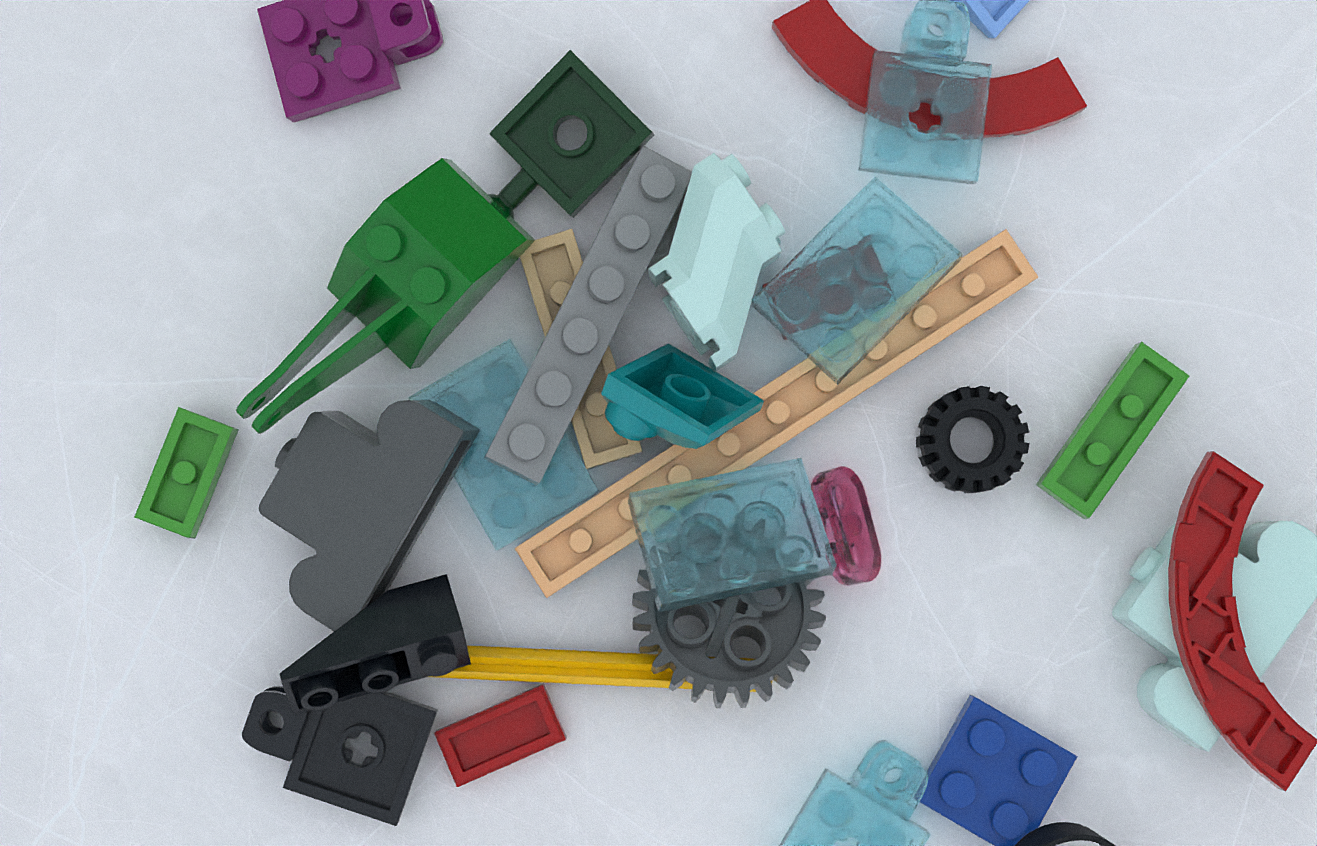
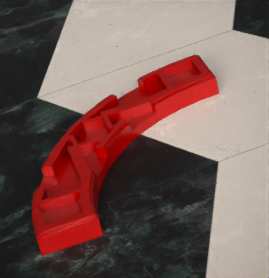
[771,0,1087,141]
[1168,451,1317,792]

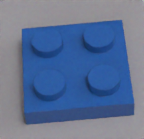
[913,695,1078,846]

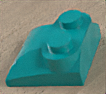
[601,343,764,449]

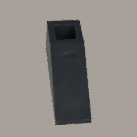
[279,574,471,715]

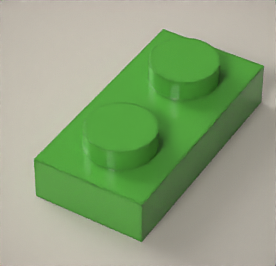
[134,407,239,539]

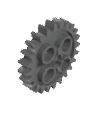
[632,514,826,709]

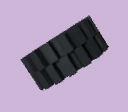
[916,386,1030,493]

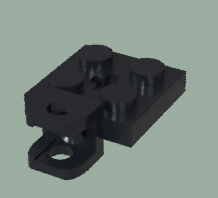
[242,686,438,826]

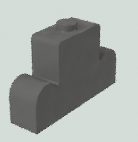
[259,400,480,631]

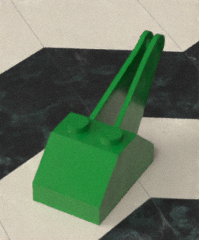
[236,158,535,434]

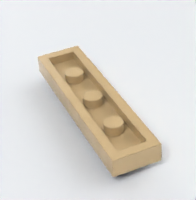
[520,229,643,470]

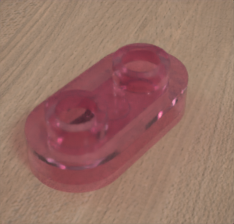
[809,466,881,586]

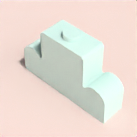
[1112,521,1317,752]

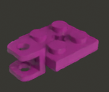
[257,0,444,123]

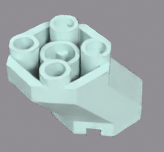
[648,153,785,372]

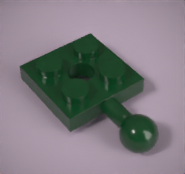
[488,50,654,219]

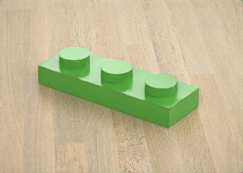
[1036,342,1190,519]

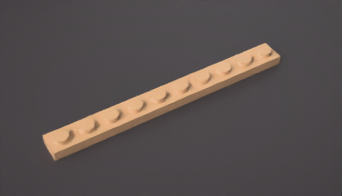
[515,229,1039,598]

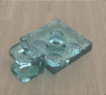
[858,0,992,184]
[779,740,931,846]

